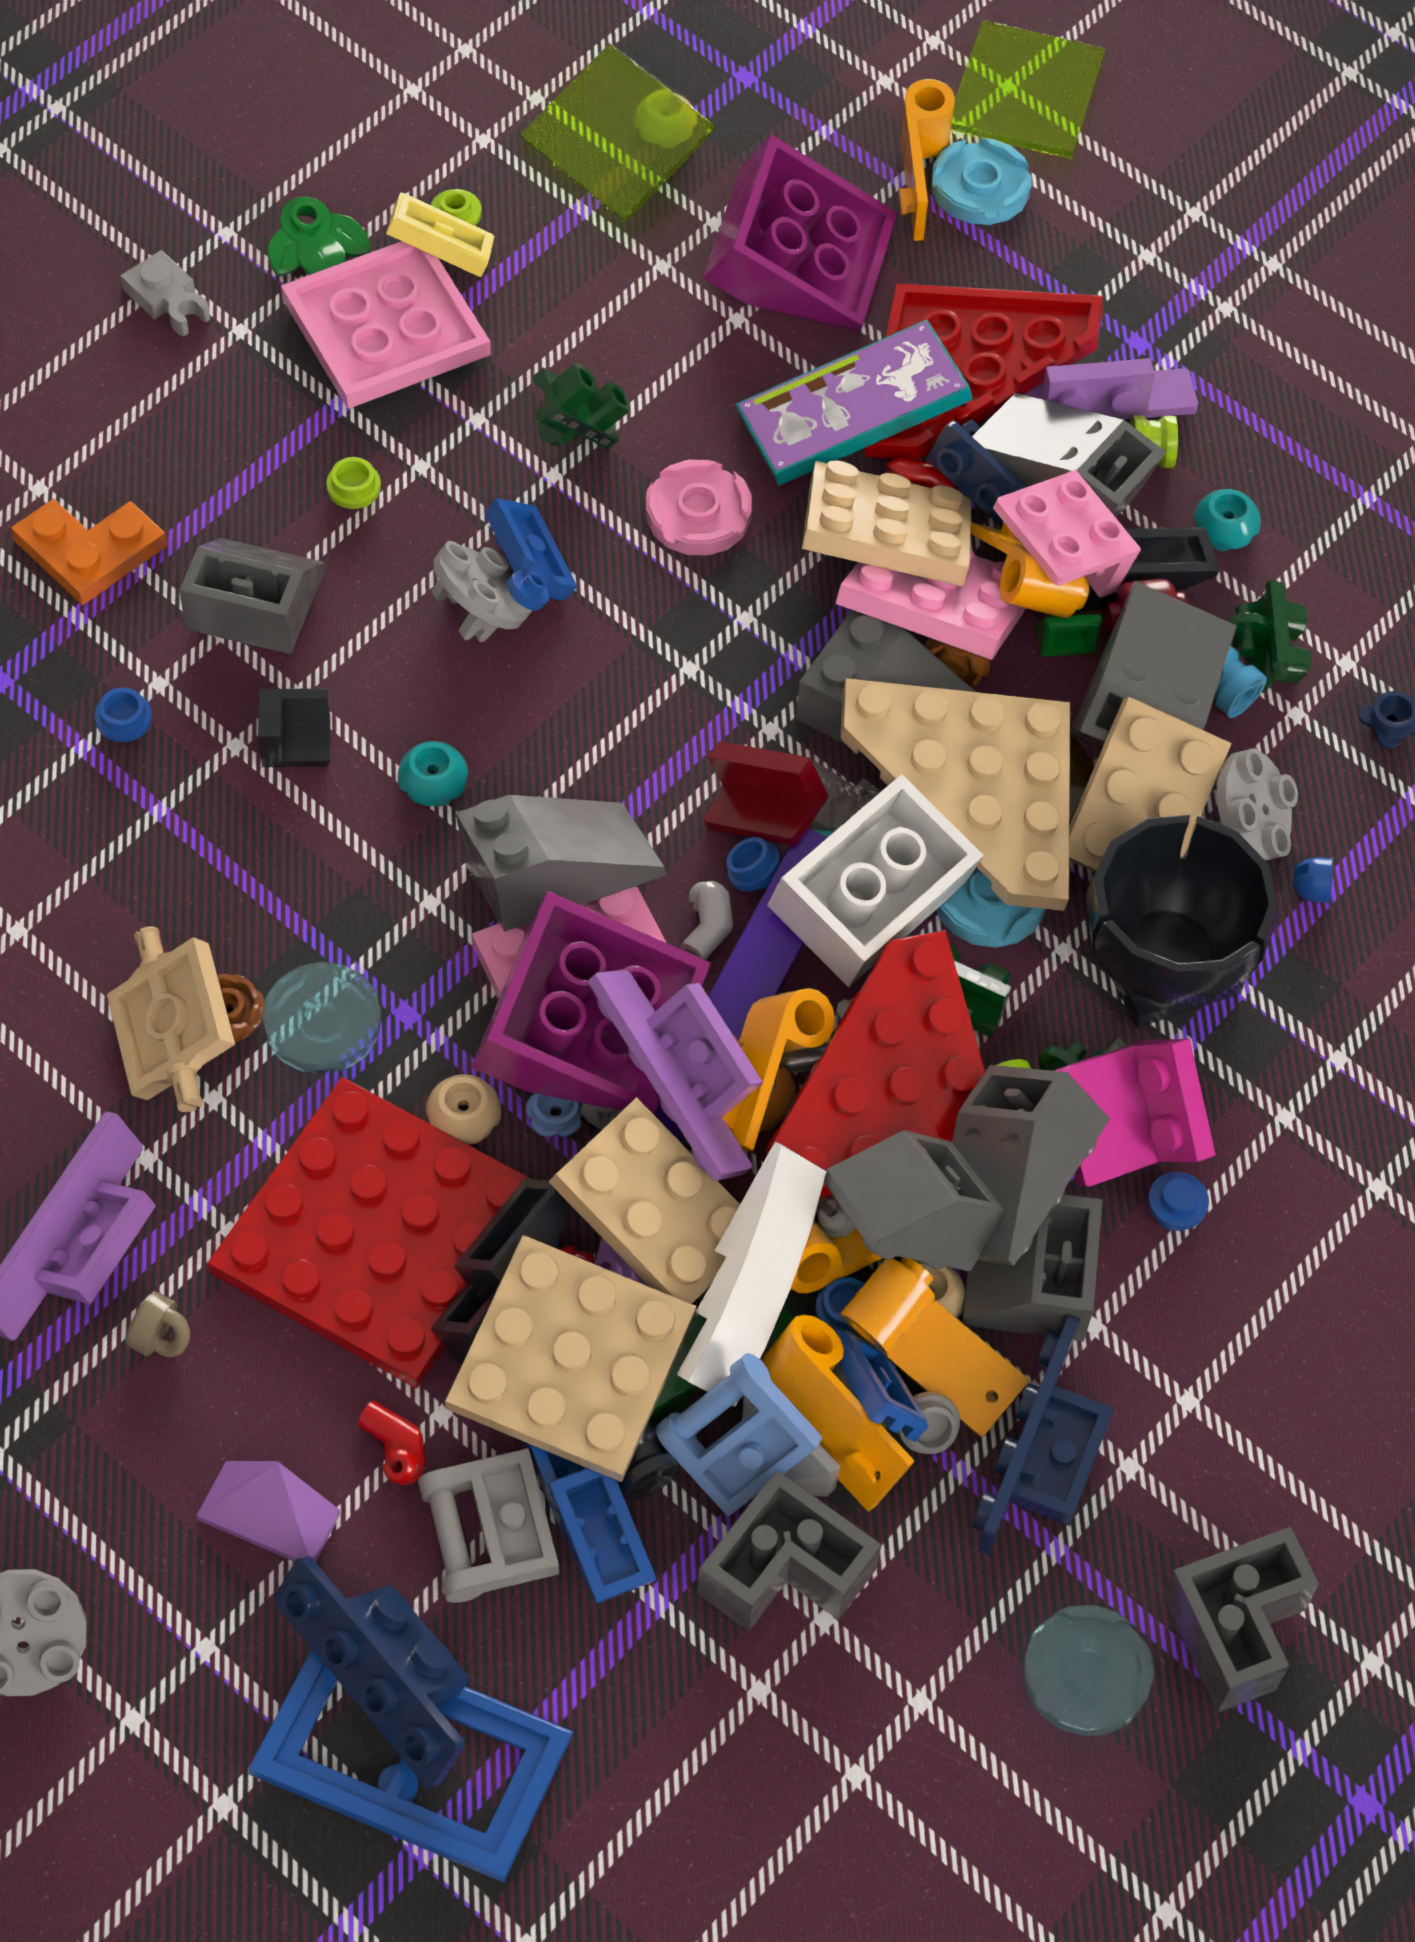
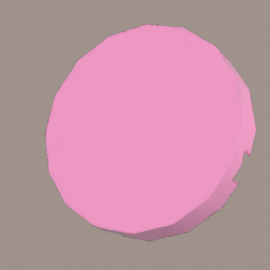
[646,459,752,556]

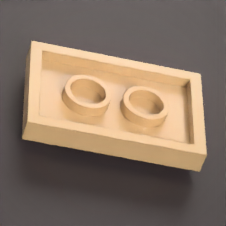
[1069,697,1232,872]
[549,1097,740,1304]

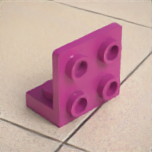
[1055,1038,1216,1186]

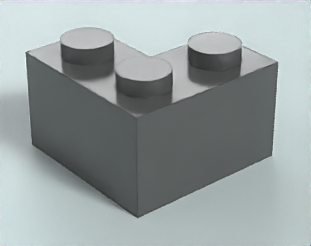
[697,1470,882,1632]
[1162,1526,1319,1713]

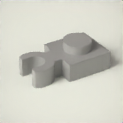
[120,250,210,336]

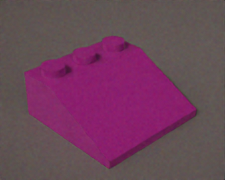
[703,134,898,331]
[471,891,710,1114]

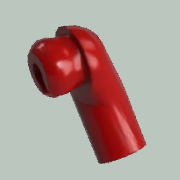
[885,457,961,492]
[357,1400,426,1485]

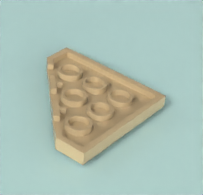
[841,678,1070,911]

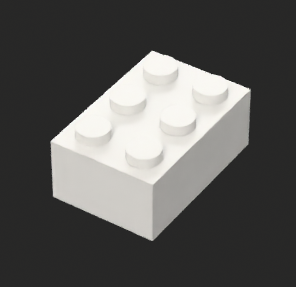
[767,774,984,988]

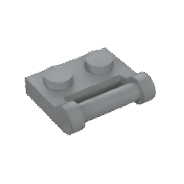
[418,1448,559,1603]

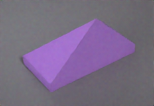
[197,1461,340,1562]

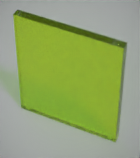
[951,20,1106,159]
[520,43,716,222]

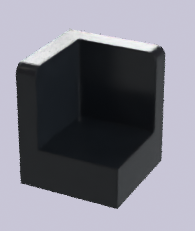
[258,688,331,767]

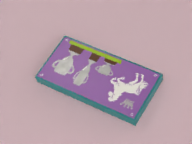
[736,319,972,486]

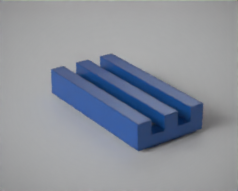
[836,1329,929,1442]

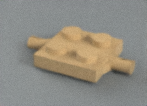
[107,926,235,1112]

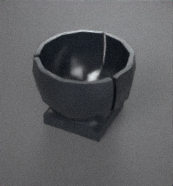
[1086,814,1279,1028]

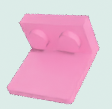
[993,470,1141,598]

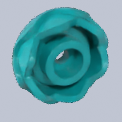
[1193,489,1261,551]
[398,741,469,807]

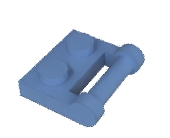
[656,1353,823,1517]

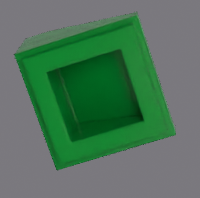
[1035,614,1101,657]

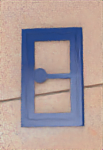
[248,1649,574,1883]

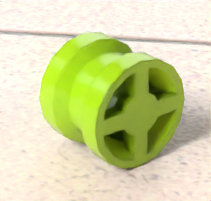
[1129,415,1178,469]

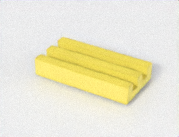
[386,192,494,277]

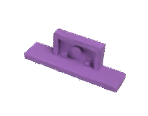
[988,358,1198,420]
[588,970,763,1181]
[0,1112,156,1341]

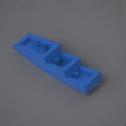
[522,1441,656,1604]

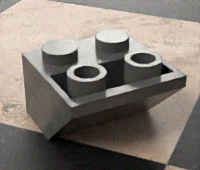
[179,538,325,655]
[824,1130,1006,1272]
[962,1194,1103,1342]

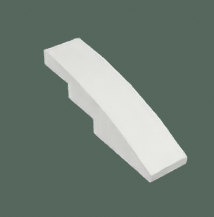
[677,1142,826,1407]

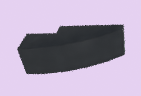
[1075,527,1220,612]
[430,1179,567,1363]

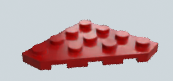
[864,283,1103,460]
[765,930,985,1200]

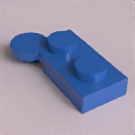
[484,498,577,611]

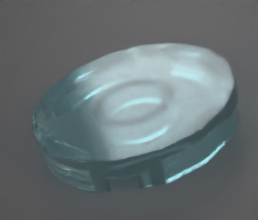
[262,962,381,1074]
[1022,1605,1154,1736]

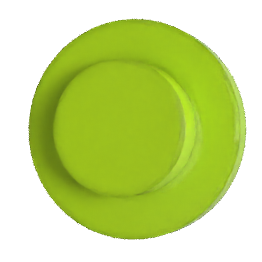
[327,457,381,509]

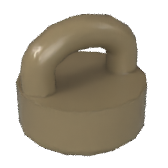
[125,1292,190,1357]

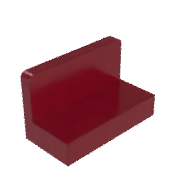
[703,741,829,846]

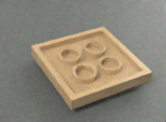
[802,461,971,587]
[445,1235,697,1482]

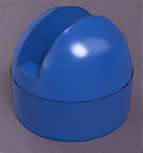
[1292,857,1333,903]

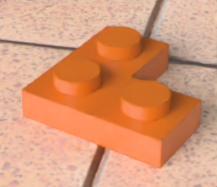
[11,498,167,606]

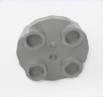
[432,541,532,642]
[1213,748,1298,860]
[0,1569,86,1696]

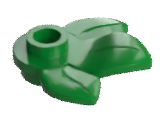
[268,196,371,276]

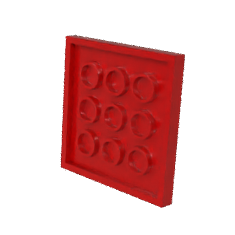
[207,1077,531,1389]

